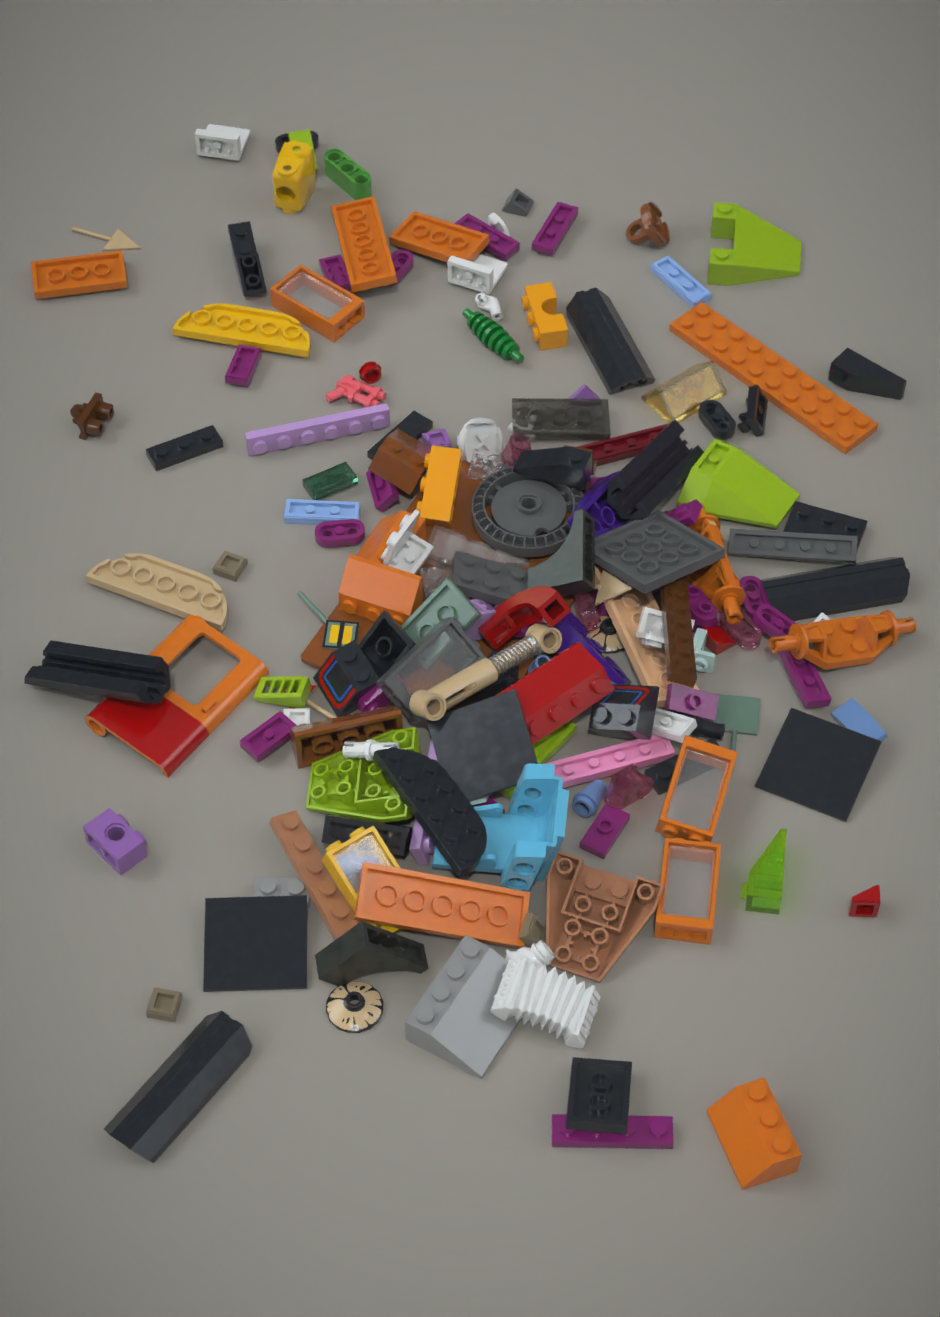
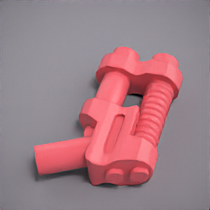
[325,375,386,408]

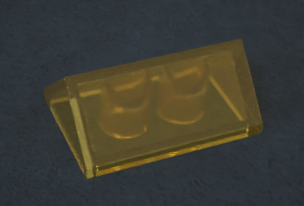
[641,361,727,423]

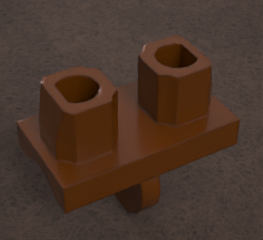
[70,392,114,440]

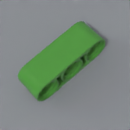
[324,149,372,200]

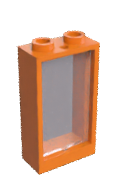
[270,265,365,343]
[655,735,738,842]
[654,838,721,945]

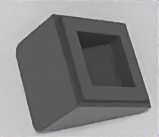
[502,188,534,217]

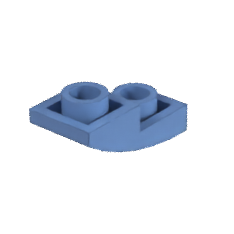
[831,698,888,741]

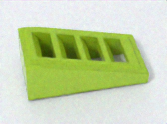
[253,676,312,708]

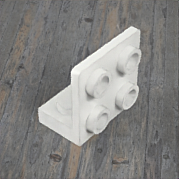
[195,124,250,161]
[447,254,508,295]

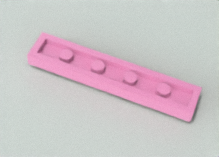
[544,735,675,788]

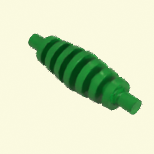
[462,308,524,364]

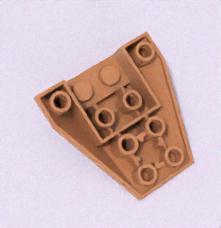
[546,851,664,983]

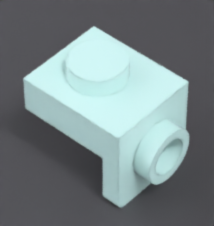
[693,628,716,673]

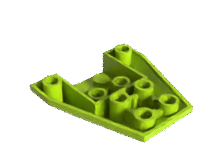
[677,439,800,529]
[306,727,422,823]

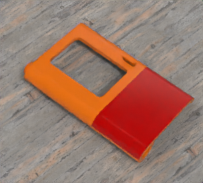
[85,615,269,778]

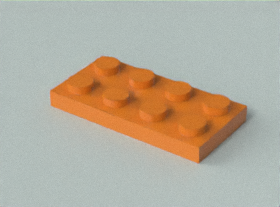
[389,211,490,262]
[31,250,128,299]

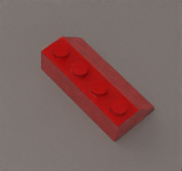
[495,642,615,744]

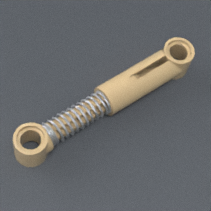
[409,624,562,721]

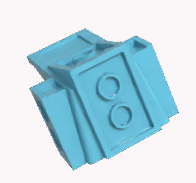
[432,764,569,892]

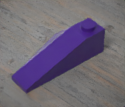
[567,471,634,537]
[538,612,632,685]

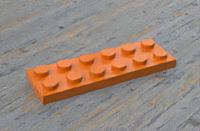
[331,196,398,293]
[354,862,530,949]

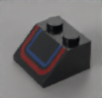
[313,640,379,717]
[589,684,660,740]

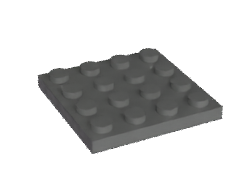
[595,510,725,594]

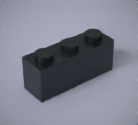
[321,815,413,856]

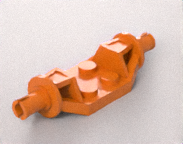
[687,504,746,625]
[769,610,917,670]

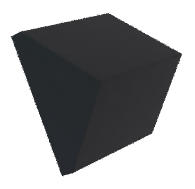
[358,610,417,679]

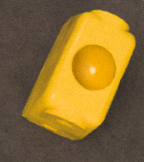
[272,141,316,214]

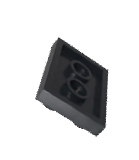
[783,501,868,552]
[566,1057,632,1134]

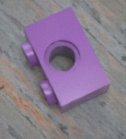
[83,808,147,875]

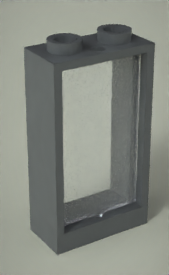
[376,617,485,723]

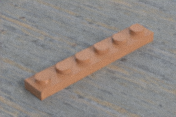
[269,810,359,941]

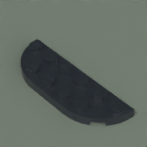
[373,747,487,878]

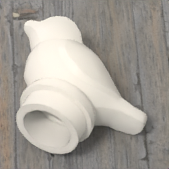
[505,940,556,970]

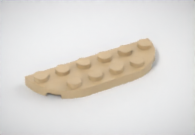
[86,553,228,632]

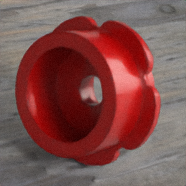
[359,361,381,384]

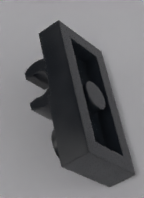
[737,384,768,437]

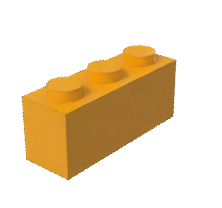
[416,445,463,528]

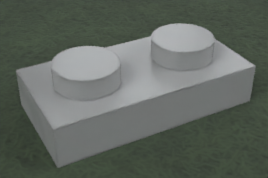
[253,876,311,908]

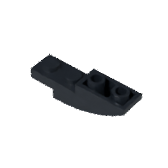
[228,221,267,296]

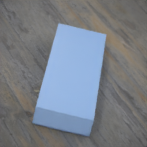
[650,255,712,308]
[284,499,361,525]

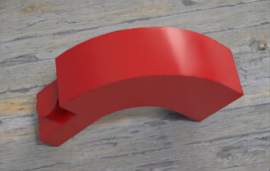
[478,586,572,650]

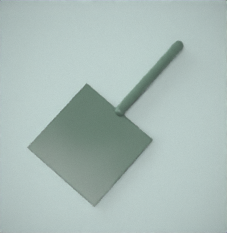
[713,694,760,773]

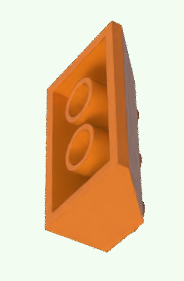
[356,510,426,564]
[338,554,423,626]
[706,1077,802,1190]

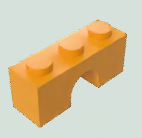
[521,282,568,351]

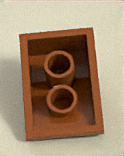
[368,428,431,495]

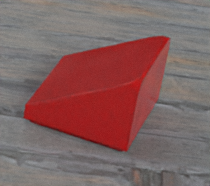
[701,626,736,655]
[848,885,881,917]

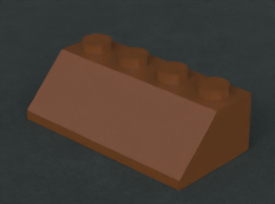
[290,705,402,769]

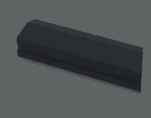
[566,287,656,395]
[607,419,704,520]
[761,557,910,621]
[24,640,171,704]
[104,1011,252,1163]

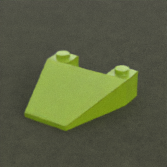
[707,202,802,286]

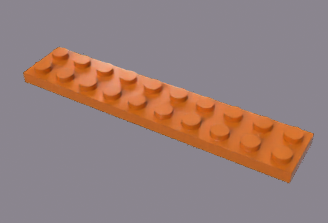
[669,302,878,454]

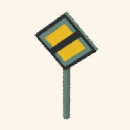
[297,591,359,650]

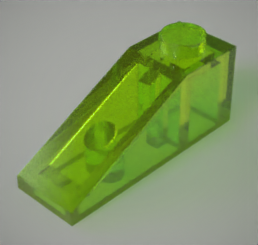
[741,828,787,914]

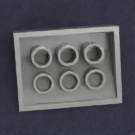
[405,935,521,1080]

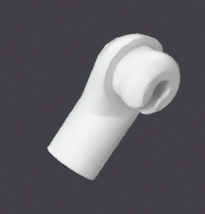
[475,293,503,321]

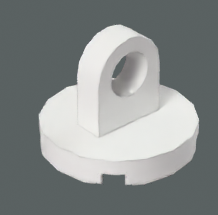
[457,417,503,467]

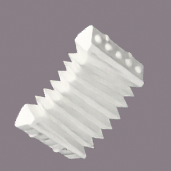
[490,957,601,1049]

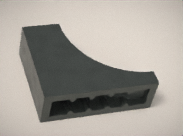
[526,509,595,597]
[315,921,428,986]

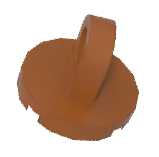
[626,202,670,247]

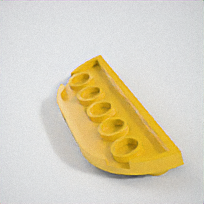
[172,303,310,358]

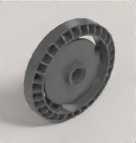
[472,466,583,557]

